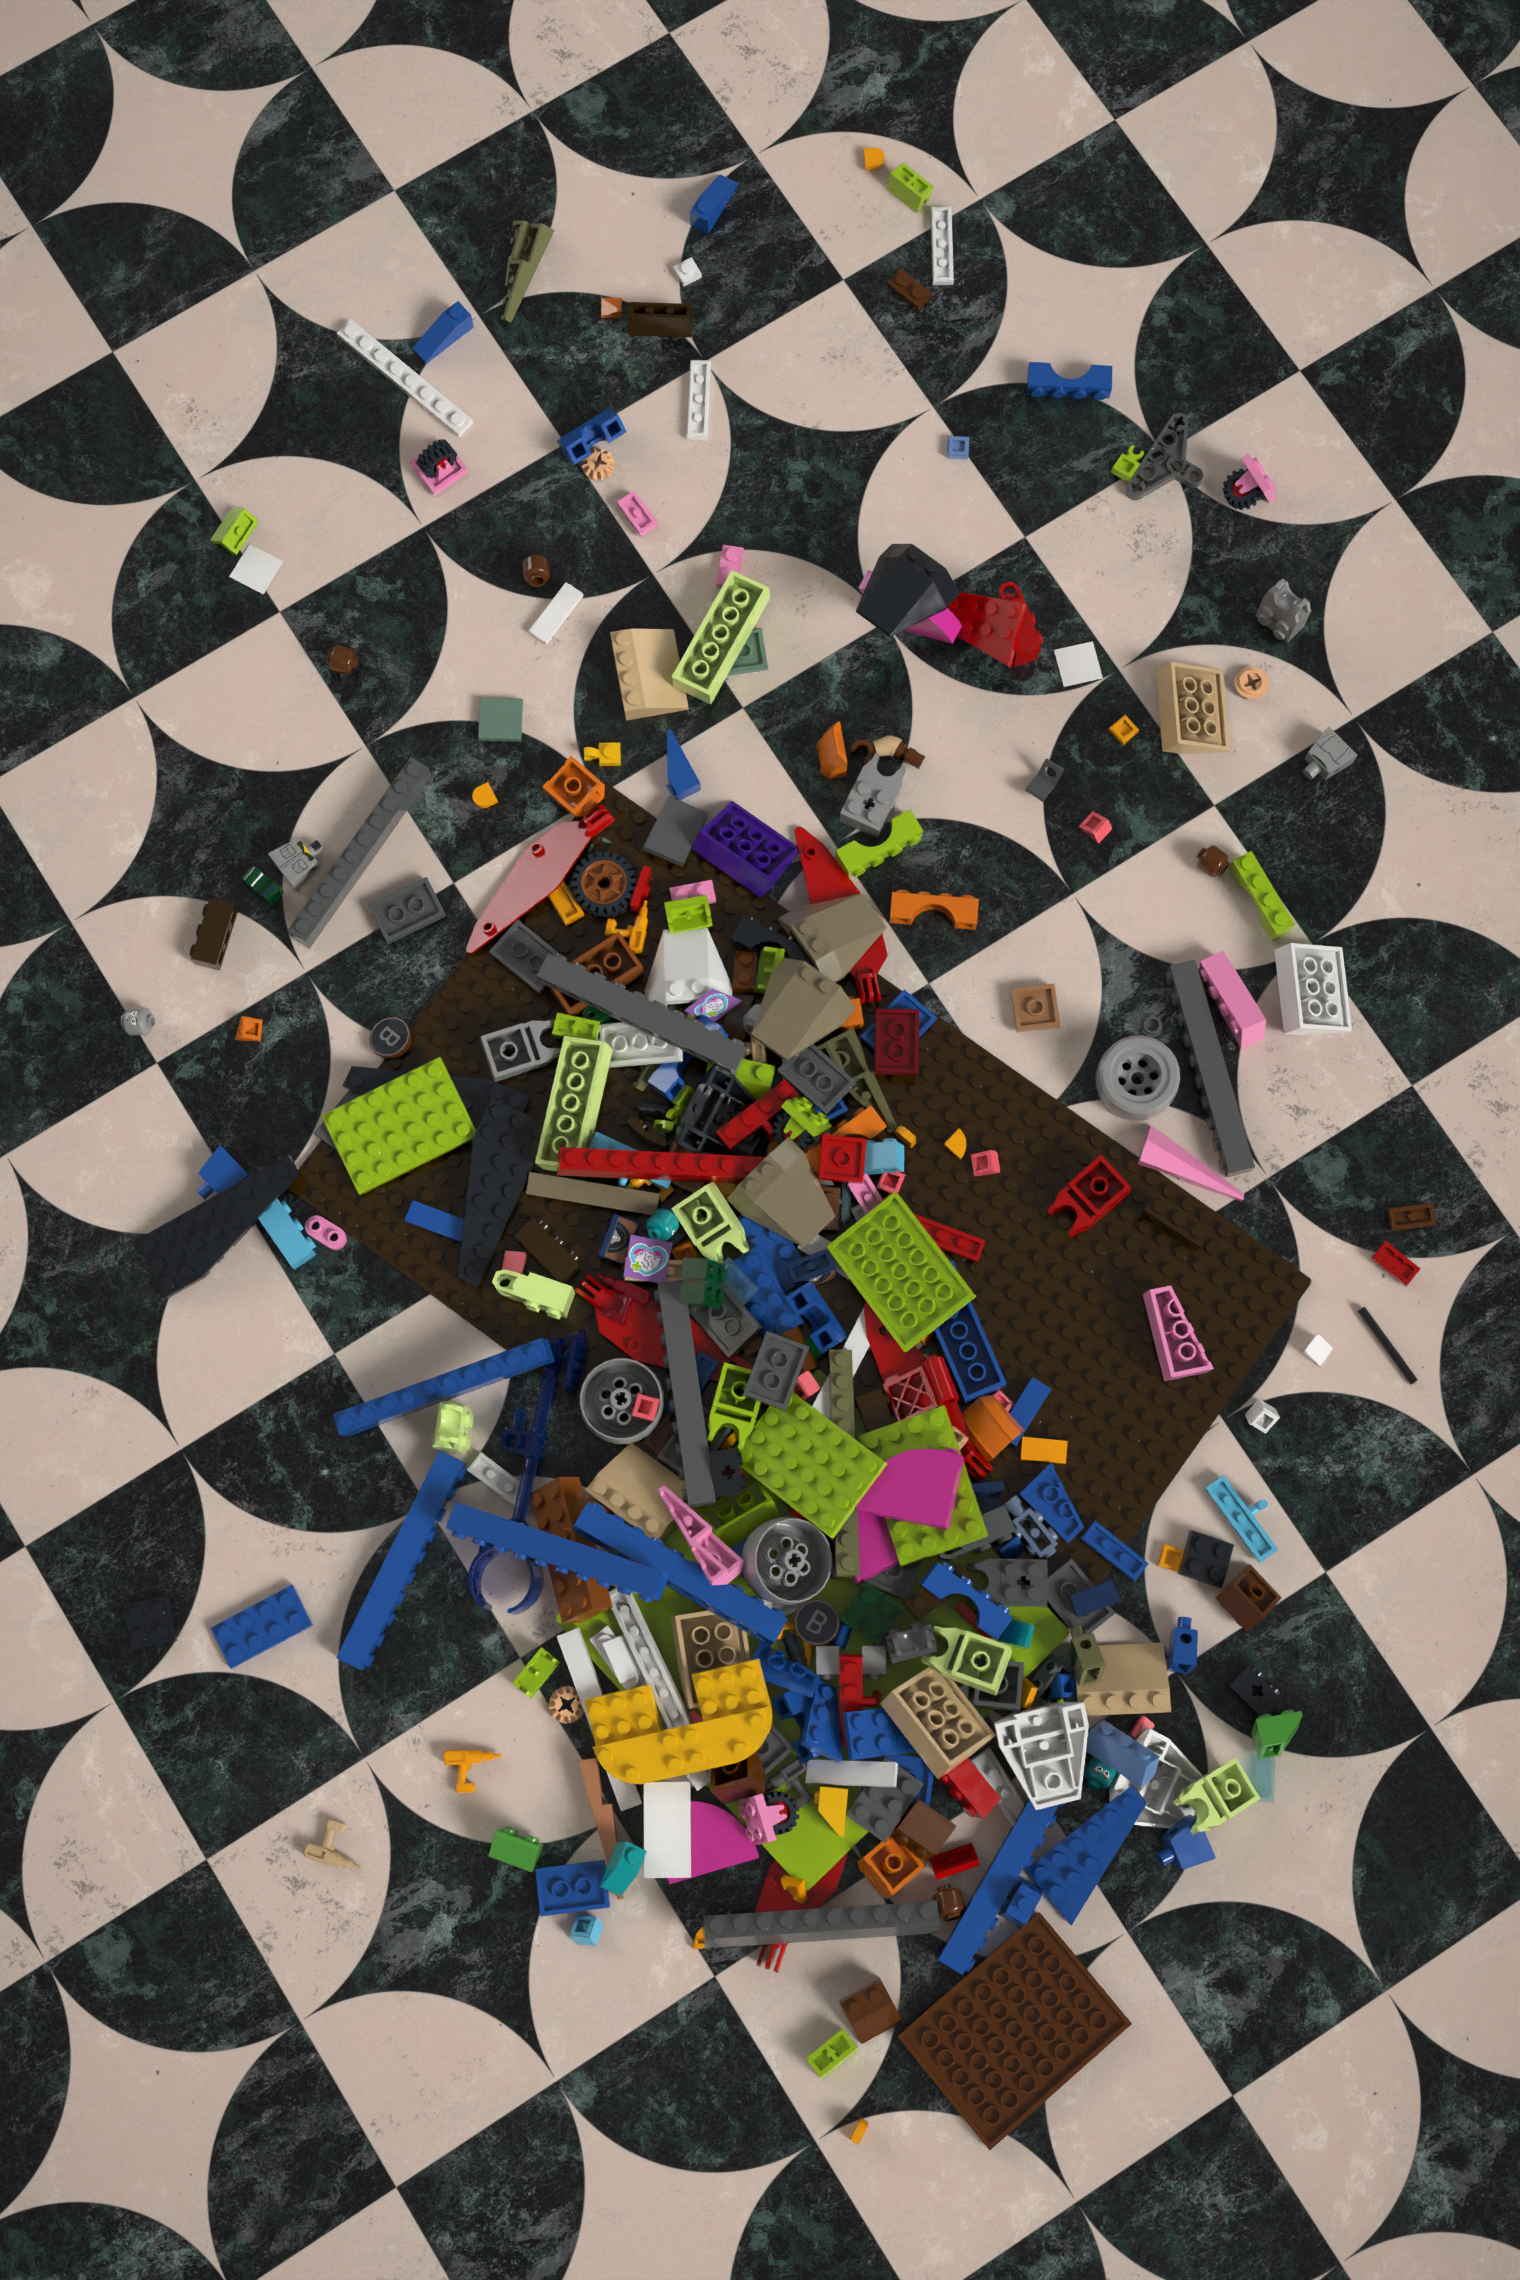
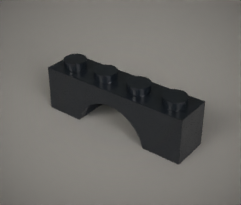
[731,916,815,967]

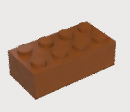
[548,932,644,1017]

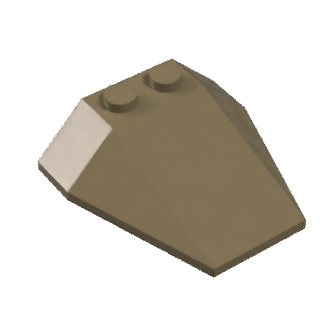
[778,893,886,983]
[751,958,856,1061]
[727,1137,836,1247]

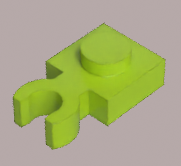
[1111,445,1144,482]
[665,1085,693,1125]

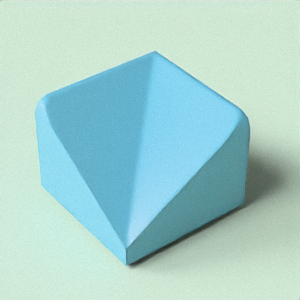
[569,1915,603,1946]

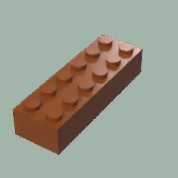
[530,1477,612,1624]

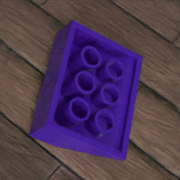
[692,801,799,898]

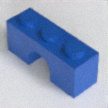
[557,408,627,465]
[785,1281,848,1354]
[771,1690,821,1764]

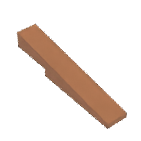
[578,1758,625,1899]

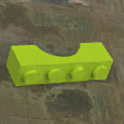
[835,809,923,878]
[1229,851,1295,941]

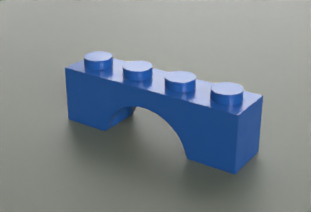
[1026,362,1112,400]
[647,1015,729,1102]
[920,1561,1013,1641]

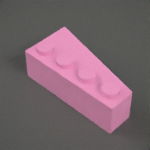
[1199,951,1266,1050]
[1143,1286,1214,1381]

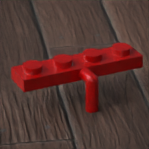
[716,1079,799,1150]
[914,1214,986,1263]
[839,1654,881,1747]

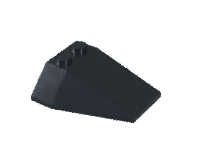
[856,544,960,637]
[676,1064,776,1157]

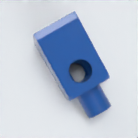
[196,1145,249,1200]
[1167,1617,1198,1674]
[1156,1815,1216,1869]
[1000,1877,1042,1928]

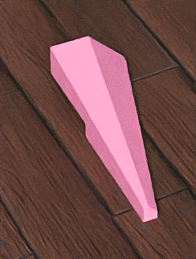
[1138,1125,1244,1202]

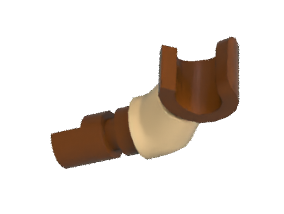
[850,735,925,769]

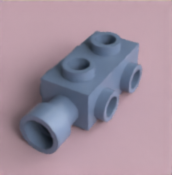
[1002,1495,1058,1559]

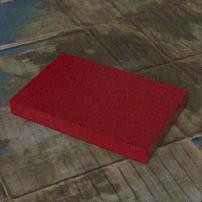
[874,1008,919,1075]

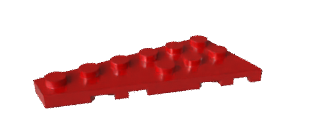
[948,592,1026,668]

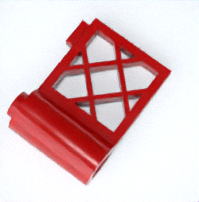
[883,1354,959,1422]

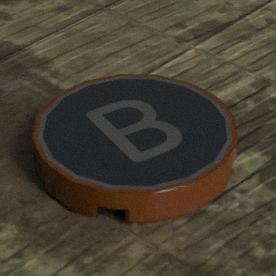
[369,1017,412,1059]
[794,1599,840,1646]

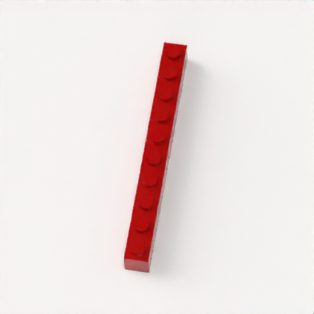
[557,1147,766,1184]

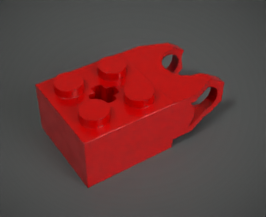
[998,581,1043,667]
[1047,1155,1131,1238]

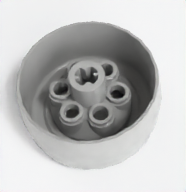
[1095,1035,1180,1121]
[579,1358,665,1444]
[741,1517,832,1605]

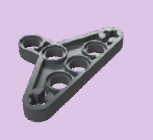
[1126,413,1203,500]

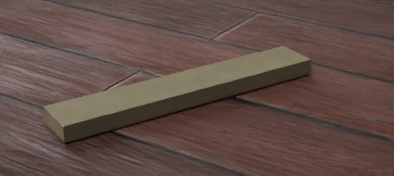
[526,1172,660,1215]

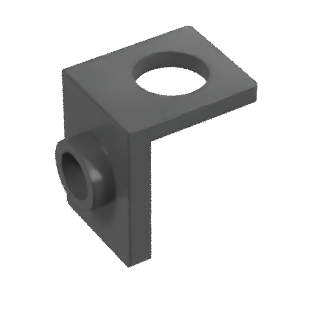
[1025,758,1064,802]

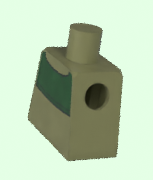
[1068,1626,1105,1686]

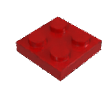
[818,1134,866,1184]

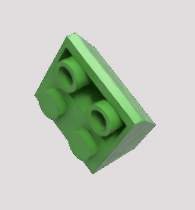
[1251,1710,1302,1760]
[489,1826,544,1872]

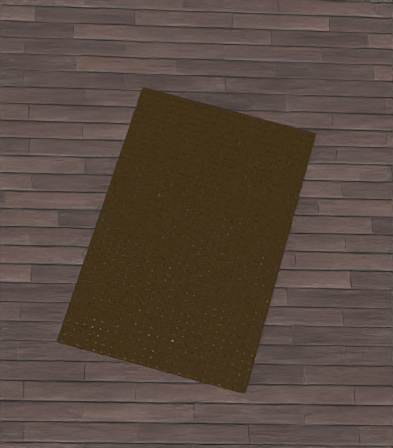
[288,782,1311,1717]

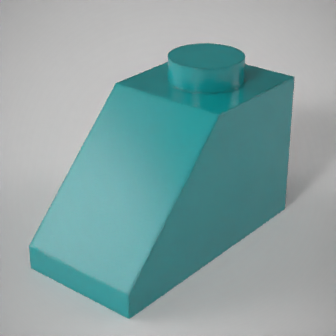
[999,1620,1035,1649]
[599,1842,647,1896]

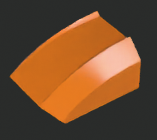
[815,722,847,779]
[542,756,605,817]
[962,1395,1024,1463]
[857,1836,926,1899]

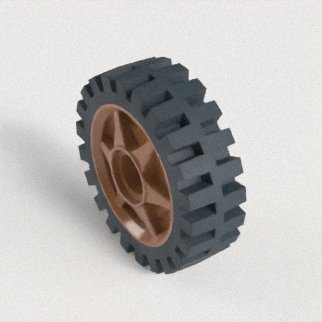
[572,851,637,918]

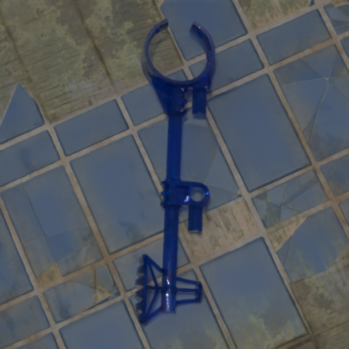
[468,1329,587,1615]

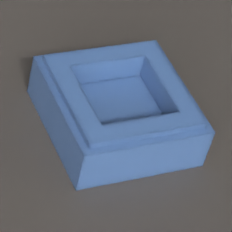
[947,436,969,460]

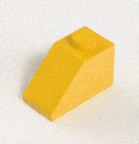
[814,1786,848,1837]

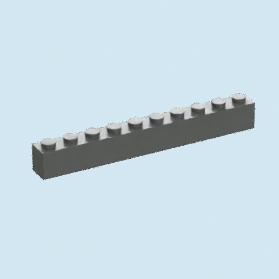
[288,757,431,949]
[537,953,747,1075]
[1165,959,1255,1178]
[654,1280,716,1508]
[703,1901,940,1948]

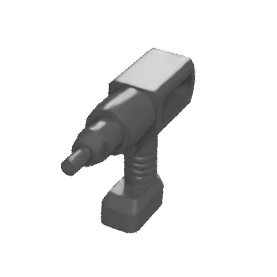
[761,1757,814,1809]

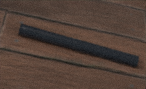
[1357,1306,1418,1385]

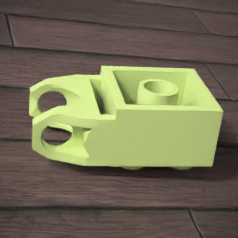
[671,1182,750,1266]
[492,1270,575,1320]
[433,1401,474,1455]
[921,1626,1012,1696]
[1173,1758,1261,1835]

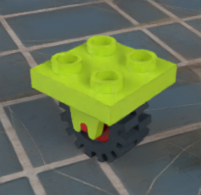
[773,1096,832,1149]

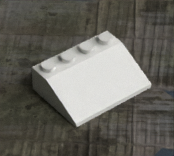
[1274,943,1352,1035]

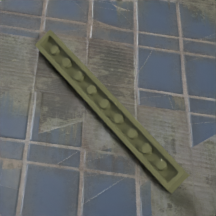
[828,1350,860,1577]

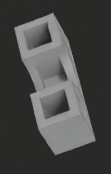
[816,1646,886,1680]

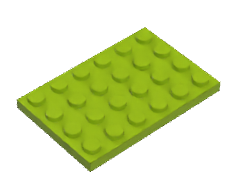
[321,1057,476,1195]
[827,1191,976,1352]
[737,1392,887,1539]
[859,1405,989,1567]

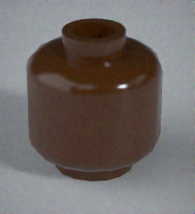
[522,554,550,587]
[326,645,359,675]
[1196,845,1230,877]
[932,1884,966,1922]

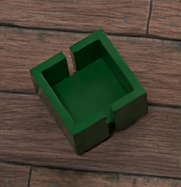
[679,1258,727,1309]
[839,1581,903,1646]

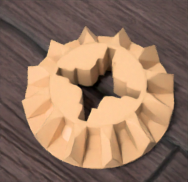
[582,448,615,480]
[1234,667,1269,700]
[549,1686,584,1724]

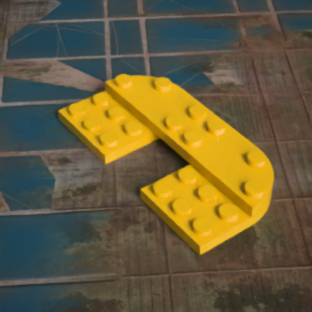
[584,1658,772,1784]

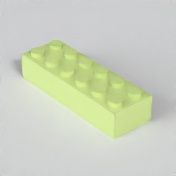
[672,570,770,705]
[535,1036,613,1171]

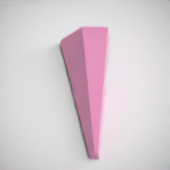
[659,1485,744,1586]

